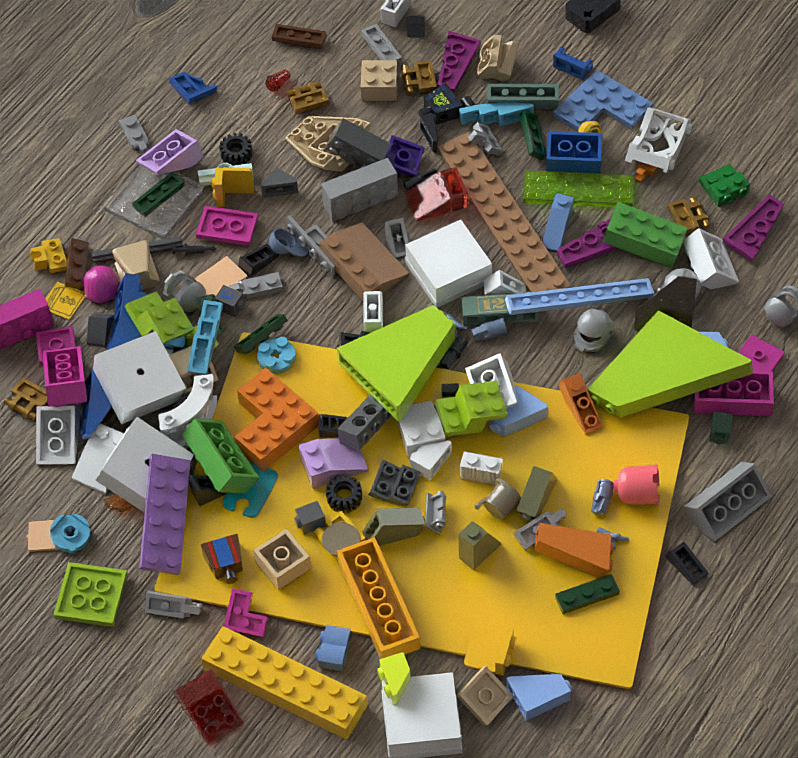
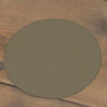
[322,523,360,555]

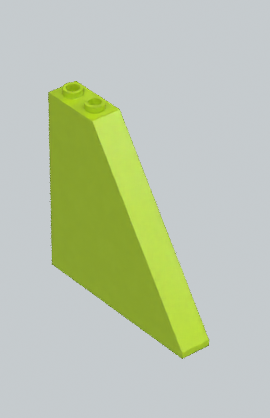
[336,305,456,422]
[587,311,753,418]

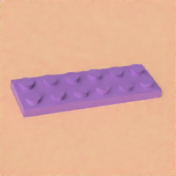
[139,453,190,575]

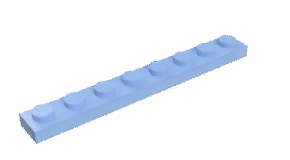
[505,278,654,315]

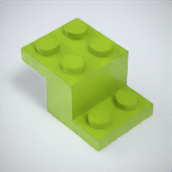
[124,291,194,344]
[435,381,508,437]

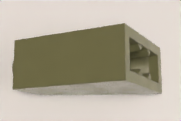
[517,466,558,521]
[362,508,425,546]
[458,521,501,570]

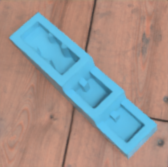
[459,102,534,127]
[187,300,224,375]

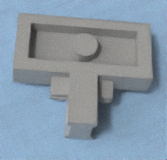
[468,122,503,156]

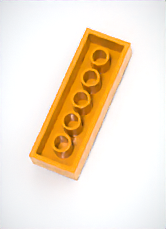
[337,537,420,659]

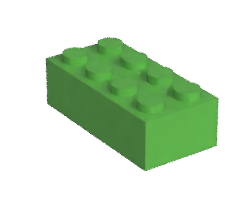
[603,202,687,268]
[182,418,259,494]

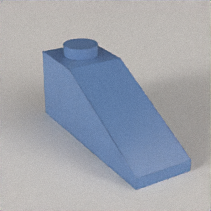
[542,193,574,252]

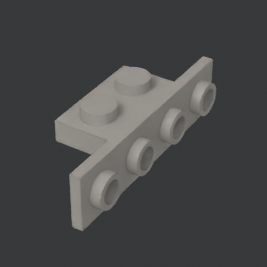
[286,215,335,277]

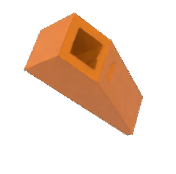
[558,373,603,434]

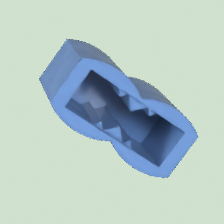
[315,625,351,672]

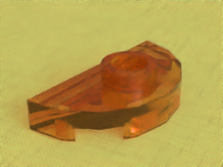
[103,494,135,512]

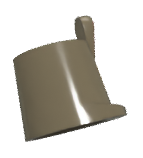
[474,478,521,520]

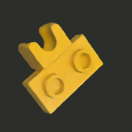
[30,238,67,273]

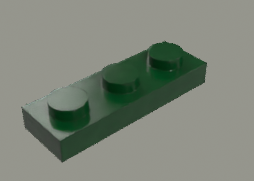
[520,110,547,160]
[132,172,185,217]
[233,314,288,354]
[555,574,620,614]

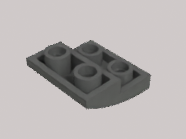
[368,460,421,506]

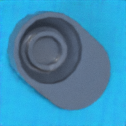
[269,228,308,257]

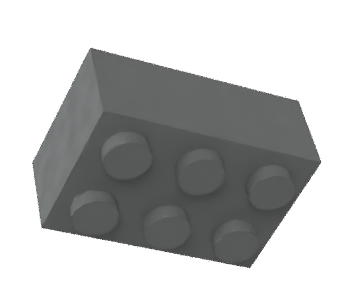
[325,118,391,168]

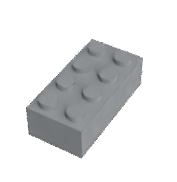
[321,158,398,222]

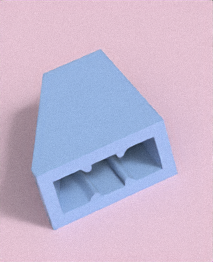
[489,386,548,437]
[506,674,572,721]

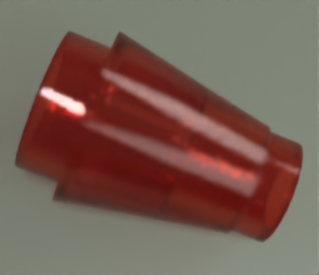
[265,69,291,92]

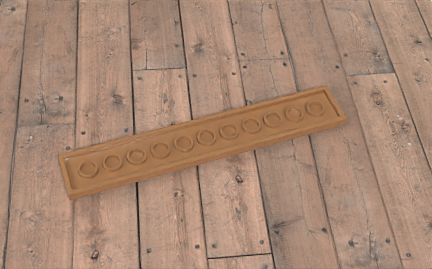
[438,132,571,292]

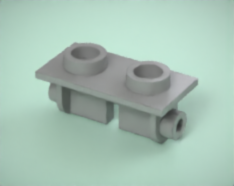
[425,491,446,534]

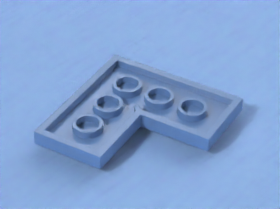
[553,70,653,131]

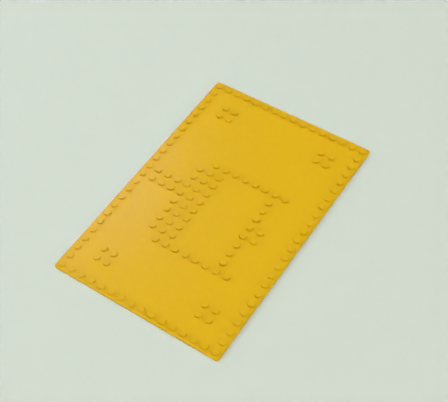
[154,332,689,689]

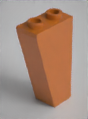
[534,523,614,578]

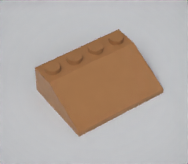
[320,223,409,301]

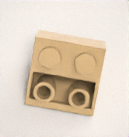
[169,346,218,394]

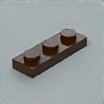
[272,24,327,49]
[64,238,89,290]

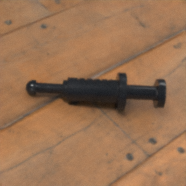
[172,243,216,255]

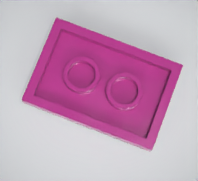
[196,206,259,246]

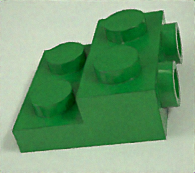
[699,164,750,207]

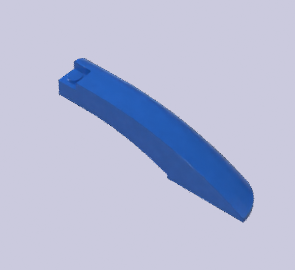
[80,273,146,440]

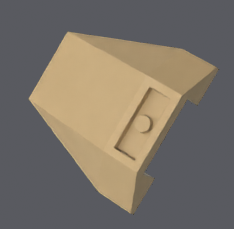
[285,116,371,172]

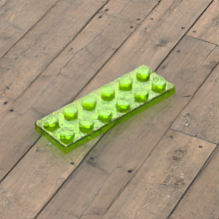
[523,170,634,207]

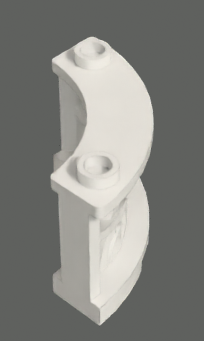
[625,107,692,173]
[159,374,218,449]

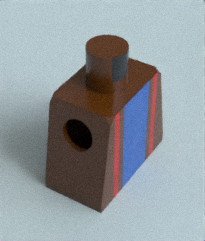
[201,534,243,584]

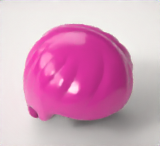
[84,266,119,303]

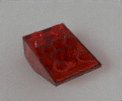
[405,167,468,221]
[172,668,243,745]

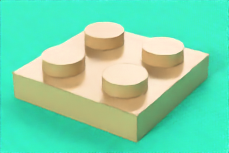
[456,666,513,726]

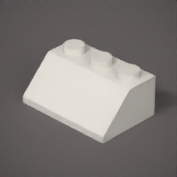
[683,228,739,289]

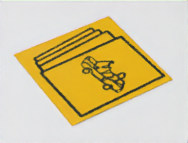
[45,282,86,319]

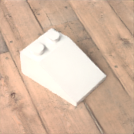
[465,353,518,408]
[397,401,445,458]
[36,406,80,465]
[72,424,124,494]

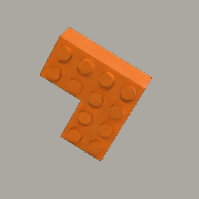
[234,367,319,472]

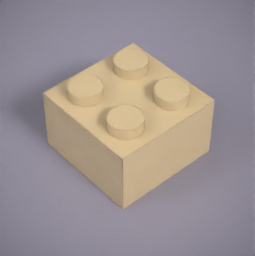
[361,60,398,101]
[253,529,311,590]

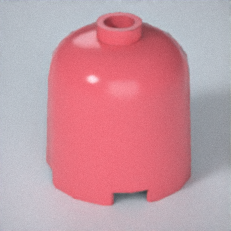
[614,465,660,505]

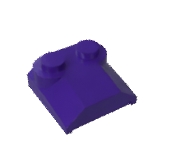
[384,135,425,177]

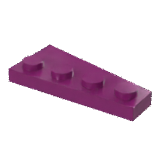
[438,31,481,93]
[723,194,784,262]
[557,216,620,268]

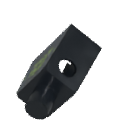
[418,83,463,124]

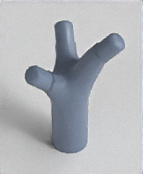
[446,314,467,338]
[596,527,629,549]

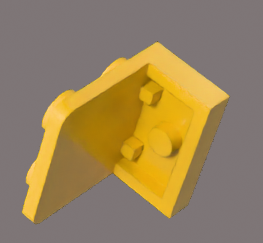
[211,167,254,207]
[464,627,517,676]

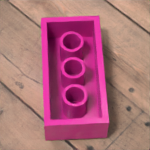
[0,289,54,349]
[43,346,87,407]
[693,370,774,416]

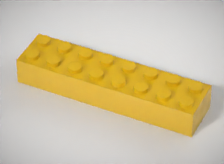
[201,626,367,740]

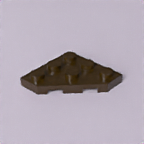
[634,276,697,329]

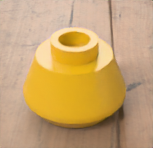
[578,121,602,133]

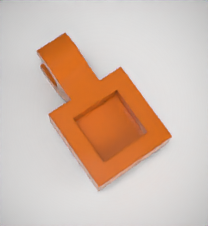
[635,162,659,182]

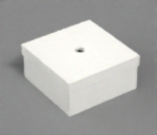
[405,220,492,308]
[93,331,186,424]
[96,417,194,513]
[382,672,462,758]

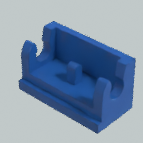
[553,46,593,80]

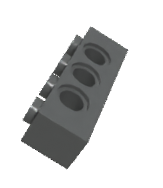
[338,395,392,450]

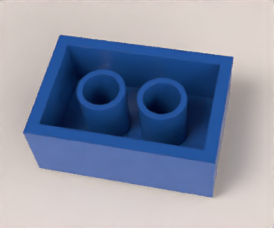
[546,131,602,175]

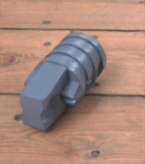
[472,318,507,341]
[591,479,614,516]

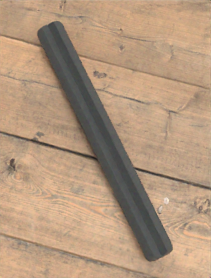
[92,236,183,262]

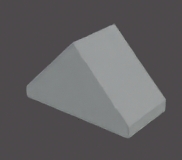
[385,218,409,258]

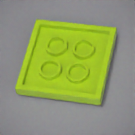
[53,562,128,627]

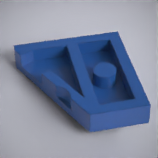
[169,72,217,104]

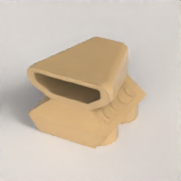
[477,35,519,82]
[112,240,160,290]

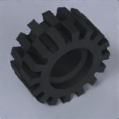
[219,133,253,166]
[326,474,362,513]

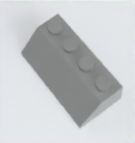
[684,462,772,542]

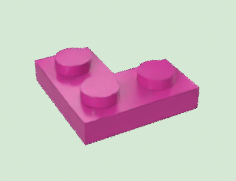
[224,588,268,637]

